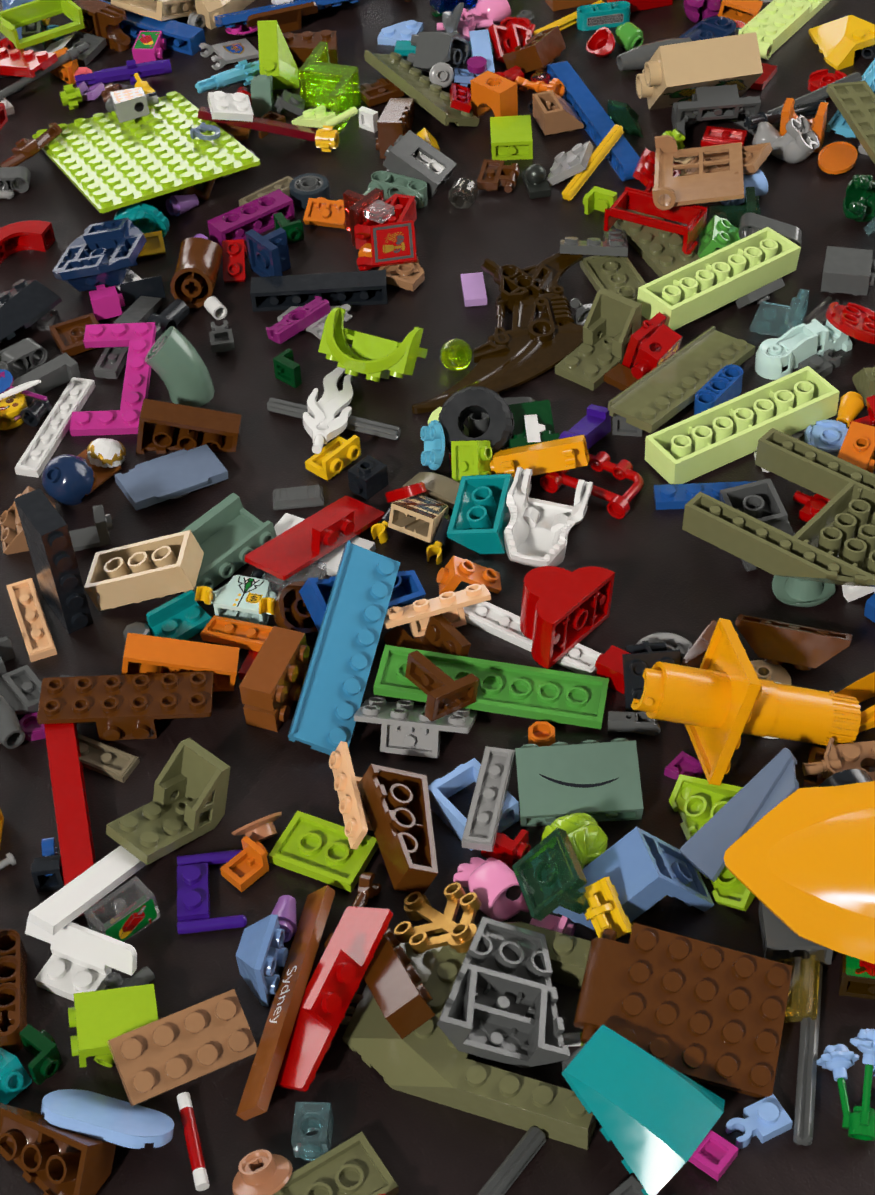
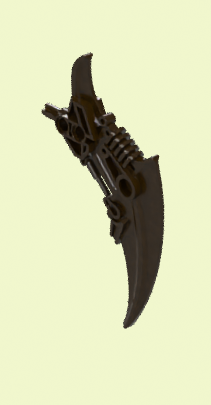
[412,252,584,414]

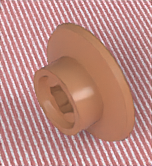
[231,812,282,842]
[232,1149,293,1195]

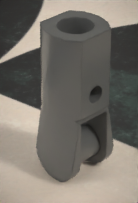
[608,711,661,736]

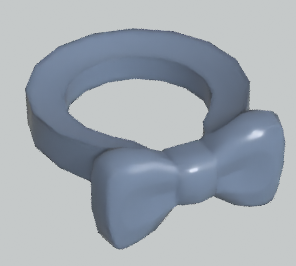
[190,122,220,140]

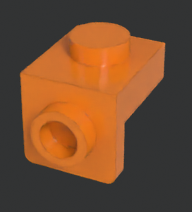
[220,836,269,892]

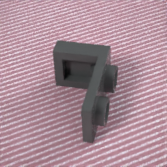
[69,504,113,552]

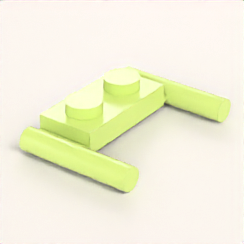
[292,104,358,128]

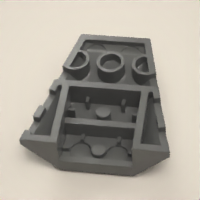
[437,917,570,1068]

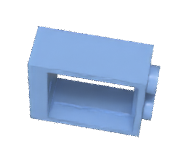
[428,758,519,851]

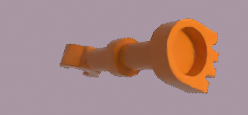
[514,76,565,97]

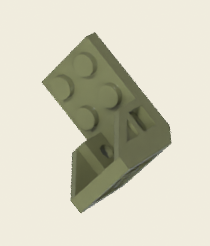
[555,288,642,391]
[106,738,231,865]

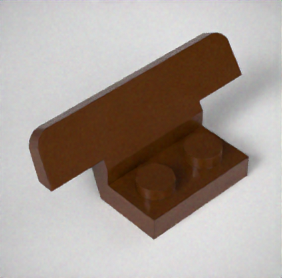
[246,2,318,33]
[384,614,471,657]

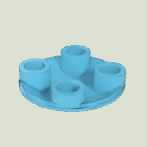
[420,420,445,470]

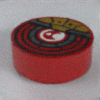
[531,72,550,84]

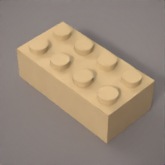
[84,530,204,611]

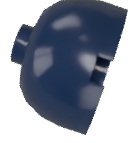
[42,454,94,506]

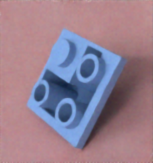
[236,914,288,1007]

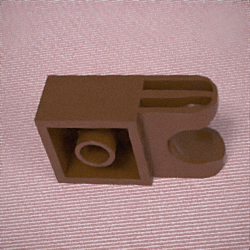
[72,0,132,52]

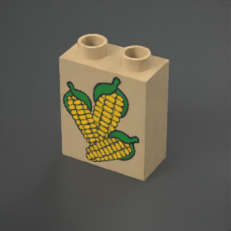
[636,32,763,110]

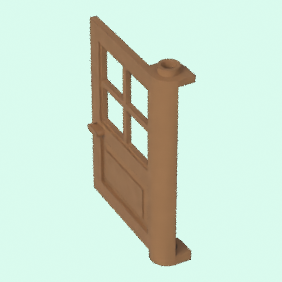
[652,135,744,210]

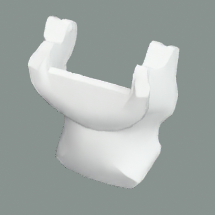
[504,467,593,568]

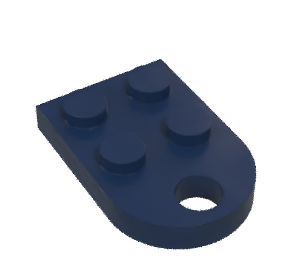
[679,16,736,41]

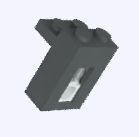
[383,130,457,199]

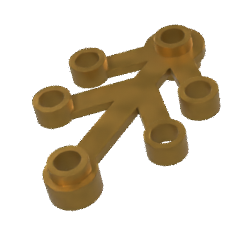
[394,882,482,954]

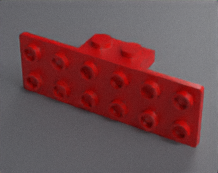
[244,495,385,580]
[275,906,393,1092]

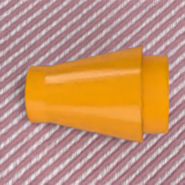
[836,391,864,428]

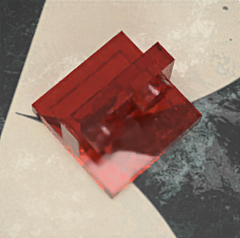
[343,188,384,246]

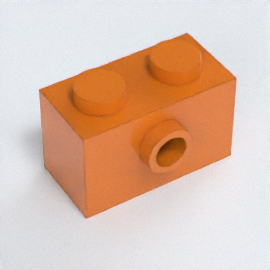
[718,0,763,24]
[837,421,875,473]

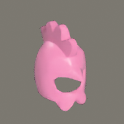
[468,0,512,29]
[453,857,537,921]

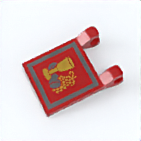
[354,220,417,271]

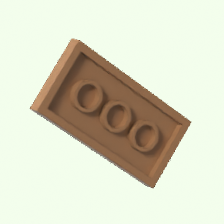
[679,142,773,176]
[107,989,258,1107]

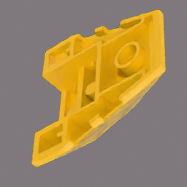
[808,15,875,70]

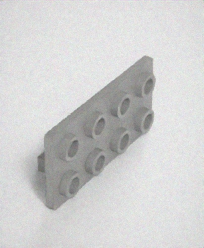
[354,697,478,758]

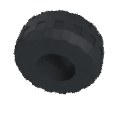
[438,386,514,460]

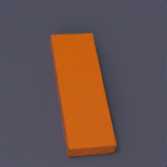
[200,615,273,652]

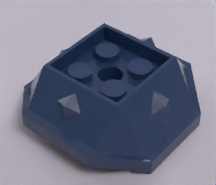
[52,218,147,292]

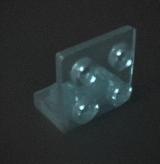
[750,289,809,337]

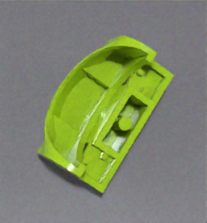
[318,307,428,382]

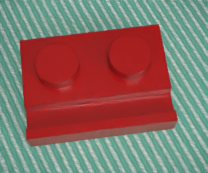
[701,126,748,147]

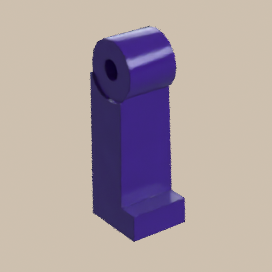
[559,404,611,449]

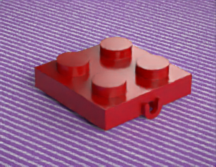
[622,312,667,369]

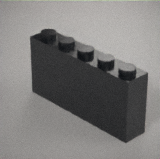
[14,488,93,634]

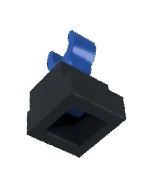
[31,837,64,892]

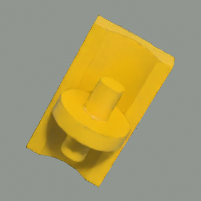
[578,877,632,939]

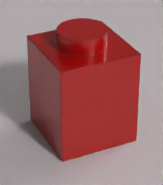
[595,645,631,695]

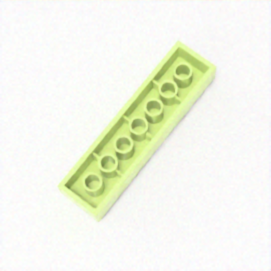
[637,227,801,331]
[645,366,840,484]

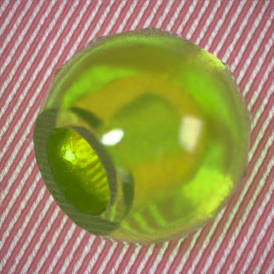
[440,338,472,372]

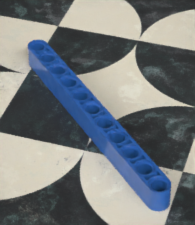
[547,61,640,181]

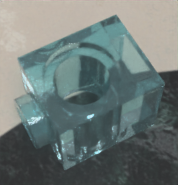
[291,1102,334,1161]

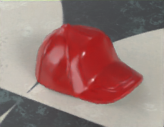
[586,27,615,57]

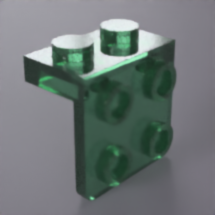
[709,187,760,229]

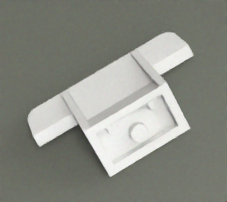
[25,915,137,1001]

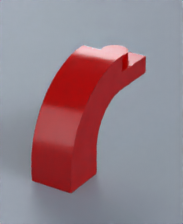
[0,220,55,265]

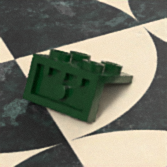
[507,400,560,449]

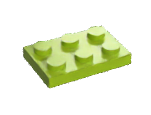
[268,810,379,892]

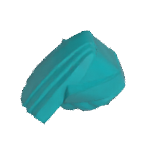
[114,202,170,238]

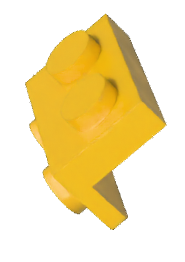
[305,435,361,481]

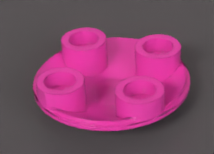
[225,22,258,36]

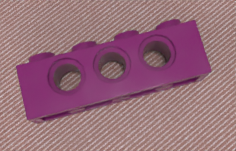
[207,189,295,248]

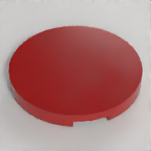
[825,302,875,344]

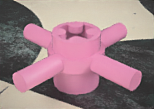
[437,8,493,42]

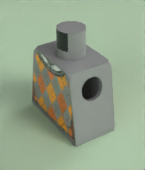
[110,87,159,123]

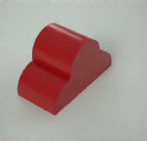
[520,566,615,669]

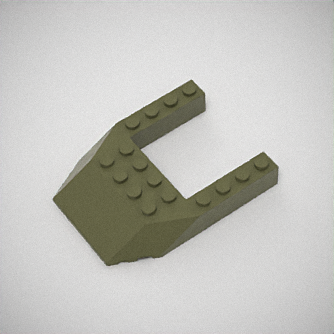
[682,428,875,587]
[342,922,598,1150]

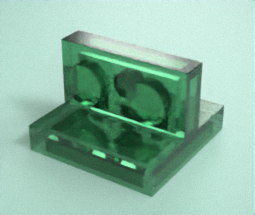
[512,828,590,921]

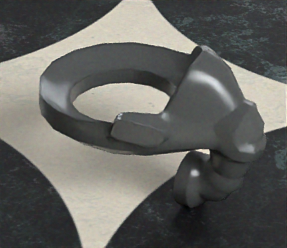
[570,298,592,325]

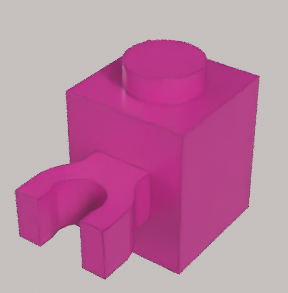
[89,284,125,321]

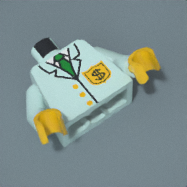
[195,570,277,625]

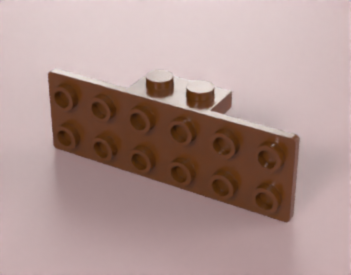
[37,671,214,741]

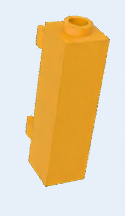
[490,435,589,480]

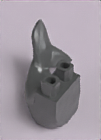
[407,2,471,71]

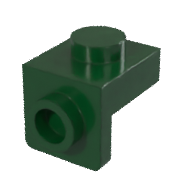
[19,1024,63,1085]

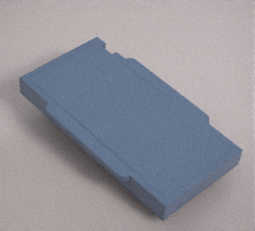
[115,444,228,511]

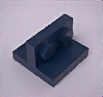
[245,228,291,277]

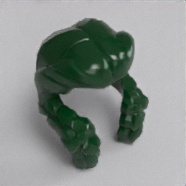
[843,175,875,222]

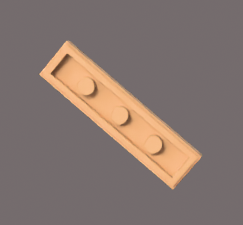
[6,578,57,662]

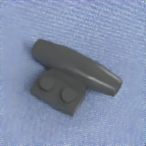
[616,37,692,71]
[0,665,42,749]

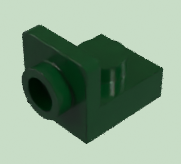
[273,212,304,244]
[273,348,302,388]

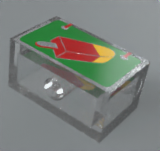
[84,876,160,942]

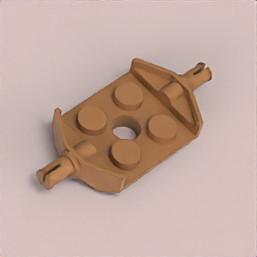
[802,737,875,781]

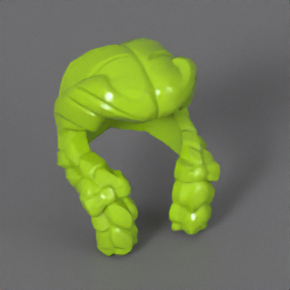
[523,813,608,893]

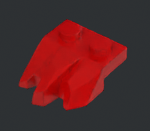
[488,23,531,63]

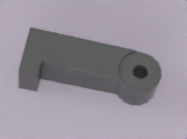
[12,352,81,403]

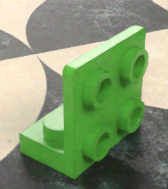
[697,215,741,258]

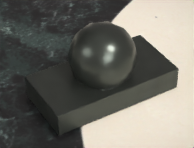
[521,164,551,199]

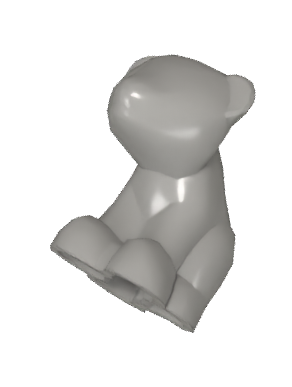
[752,115,820,164]

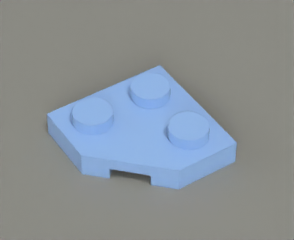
[377,20,423,46]

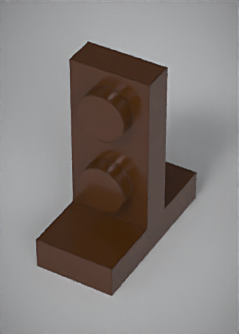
[405,650,480,722]

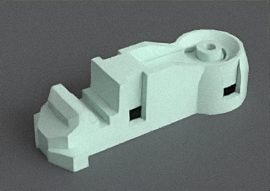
[755,319,853,380]

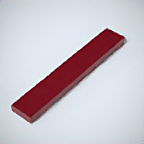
[198,106,318,142]

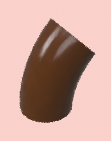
[170,237,223,308]

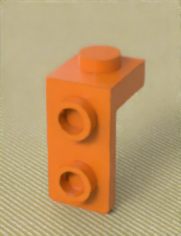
[436,555,502,595]

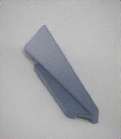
[680,748,799,882]

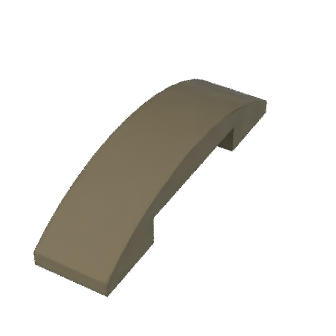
[403,472,460,509]

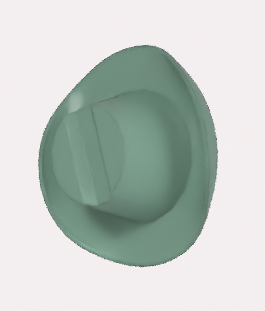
[772,575,836,607]

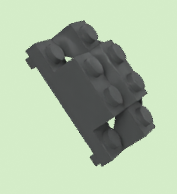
[671,84,761,137]

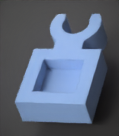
[725,1094,793,1149]

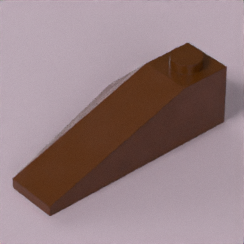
[0,1103,116,1195]

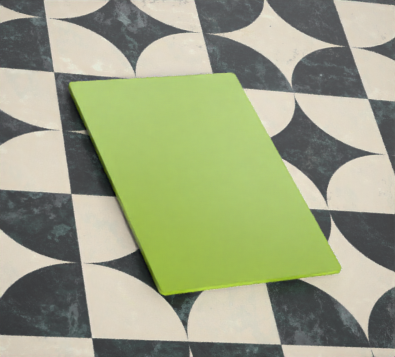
[32,91,260,213]

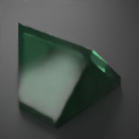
[607,99,644,138]

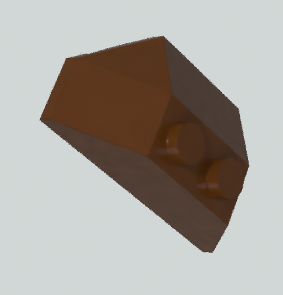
[735,614,853,670]

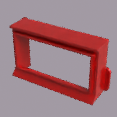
[604,187,708,254]

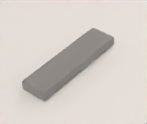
[461,746,515,852]

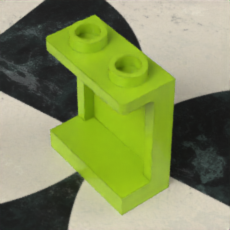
[490,115,533,160]
[68,984,158,1068]

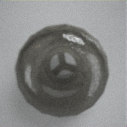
[448,178,479,209]

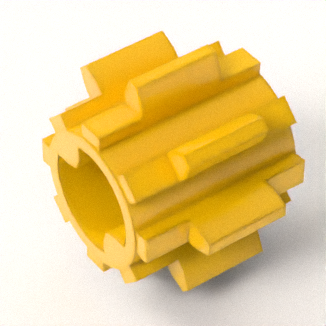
[315,126,339,152]

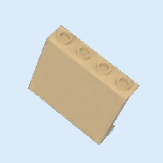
[111,0,197,21]

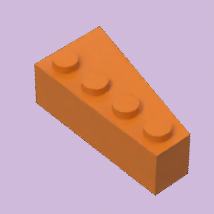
[121,632,240,692]

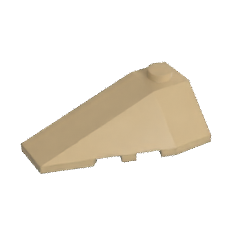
[195,0,255,30]

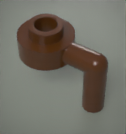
[177,179,216,200]

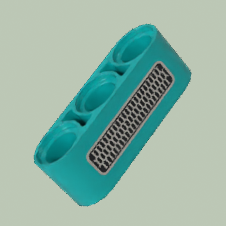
[577,1,630,31]

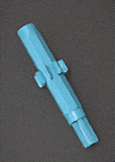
[195,60,260,94]

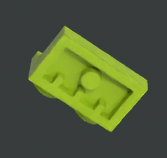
[451,440,492,483]

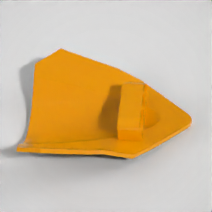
[723,781,875,964]

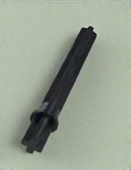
[744,100,829,130]

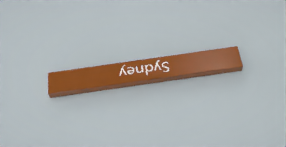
[236,885,335,1121]

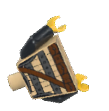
[371,495,451,565]

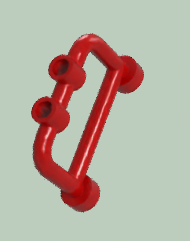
[540,451,644,519]

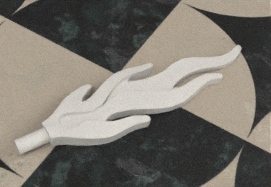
[303,367,354,454]

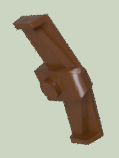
[0,122,63,168]

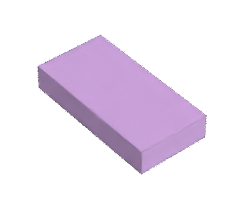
[460,272,487,307]

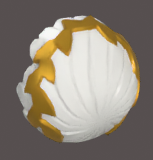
[87,438,126,468]

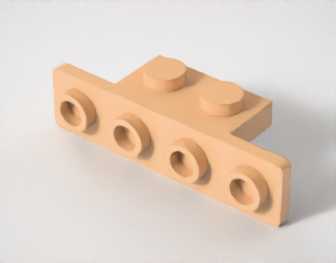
[383,584,492,639]
[329,741,373,850]

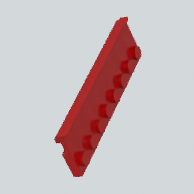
[0,47,58,78]

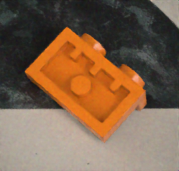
[303,197,354,229]

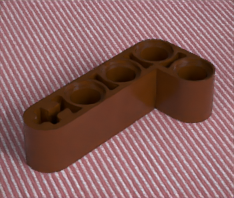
[0,929,27,1054]

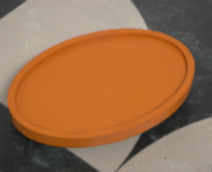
[818,141,858,174]

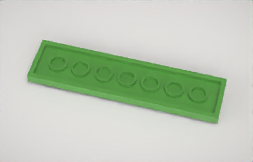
[373,645,609,729]

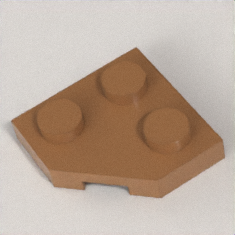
[378,257,425,292]

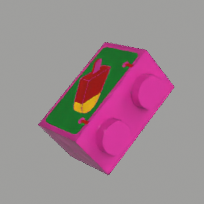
[132,31,167,64]

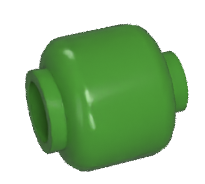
[615,22,644,51]

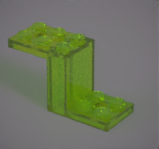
[298,41,361,133]

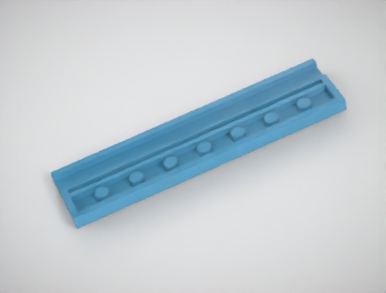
[288,540,401,755]

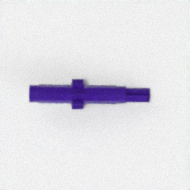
[75,59,172,86]

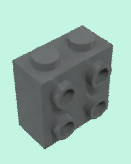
[821,246,875,296]
[758,901,833,965]

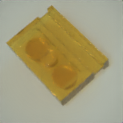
[773,955,820,1023]

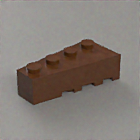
[283,30,338,70]
[136,398,242,454]
[358,764,438,894]

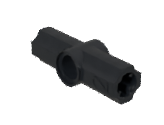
[147,298,190,342]

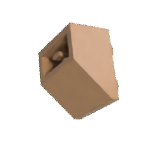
[532,90,584,135]
[0,486,56,555]

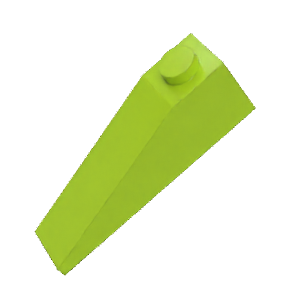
[257,20,299,89]

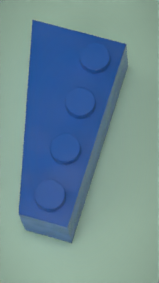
[299,570,426,632]

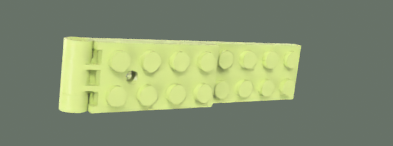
[738,0,831,60]

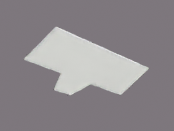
[524,414,545,443]

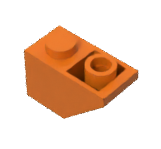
[50,47,79,85]

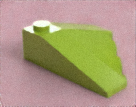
[669,774,755,911]

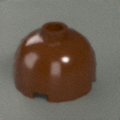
[273,581,318,637]

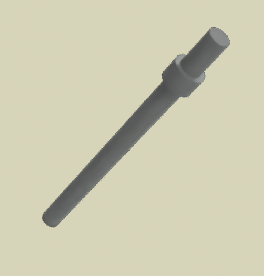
[0,42,90,100]

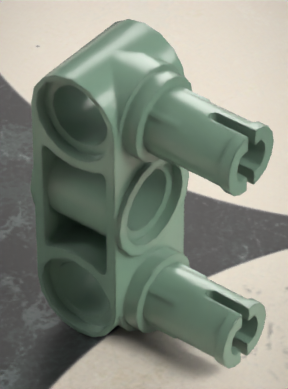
[360,171,428,208]

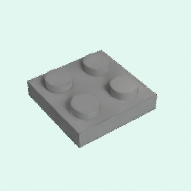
[547,141,594,186]

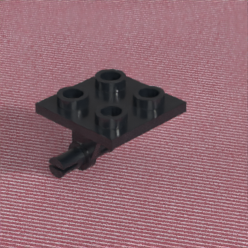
[622,640,681,712]

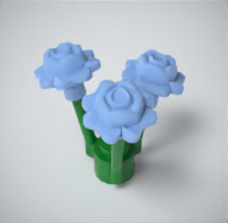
[816,1028,875,1141]

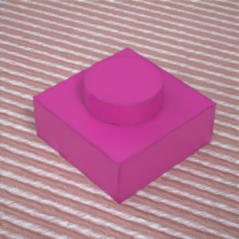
[688,1130,739,1181]

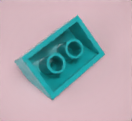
[447,474,514,554]

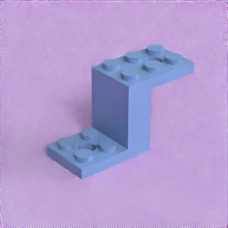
[532,827,714,932]

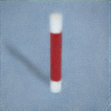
[177,1092,210,1191]

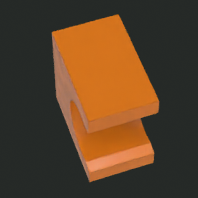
[470,70,518,118]
[780,98,828,153]

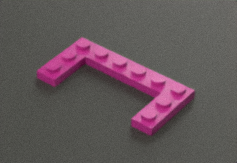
[69,322,156,436]

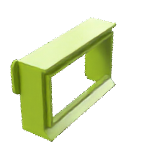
[0,0,85,50]

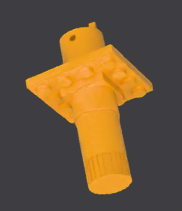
[631,618,861,786]

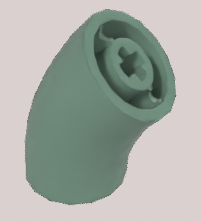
[145,326,215,407]

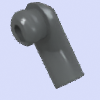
[104,966,155,989]

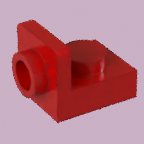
[481,829,531,870]

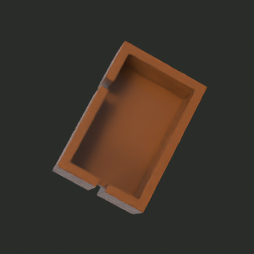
[239,626,310,732]

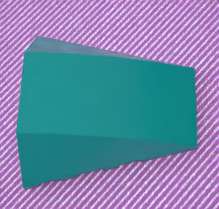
[561,1024,725,1195]

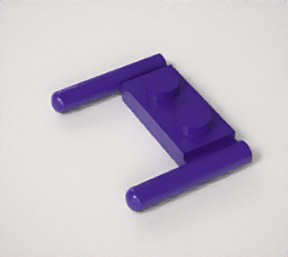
[177,849,247,935]

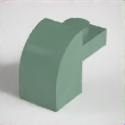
[251,75,274,118]

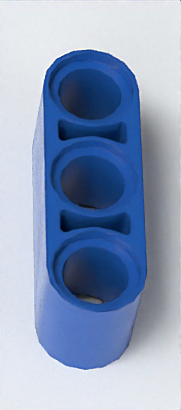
[694,364,743,415]

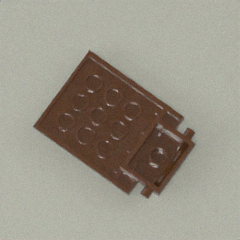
[573,922,793,1099]

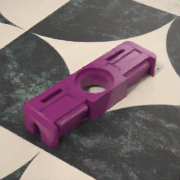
[266,296,331,344]

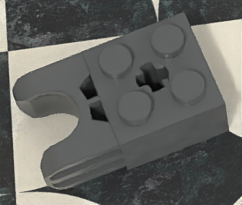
[720,478,795,572]

